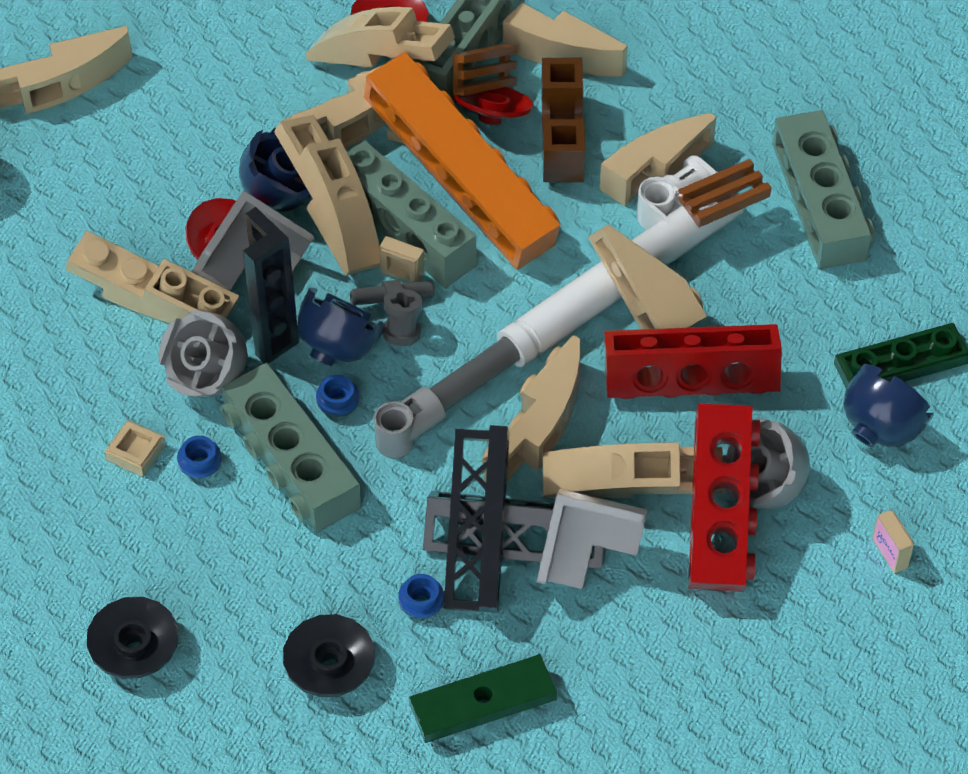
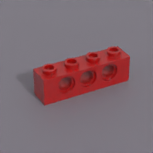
[604,324,782,399]
[688,403,760,592]

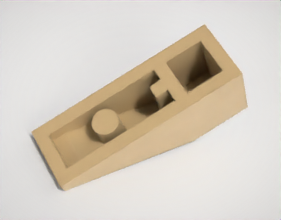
[588,224,707,329]

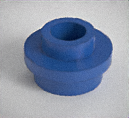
[316,375,359,417]
[177,436,222,478]
[399,574,444,619]

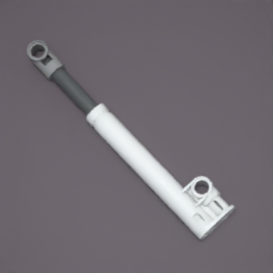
[374,155,744,458]

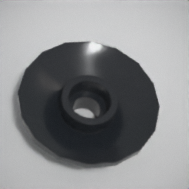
[87,597,178,679]
[283,614,374,697]

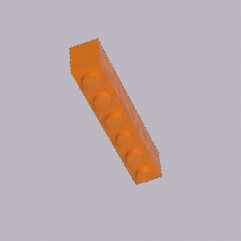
[364,52,561,270]

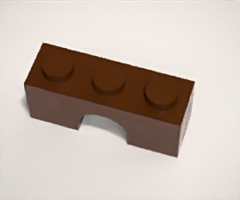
[541,57,585,182]

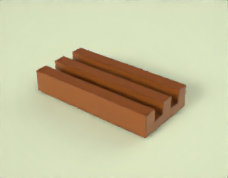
[453,44,517,96]
[678,159,772,228]

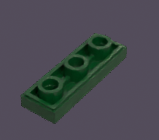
[834,322,968,389]
[409,654,557,743]

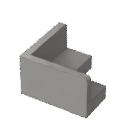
[192,191,314,291]
[536,489,648,589]

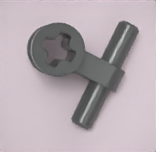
[350,280,435,346]

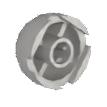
[158,310,248,398]
[723,418,811,509]

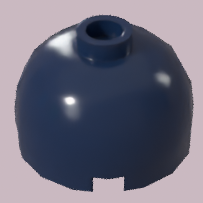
[239,128,311,211]
[297,288,386,366]
[843,364,934,447]

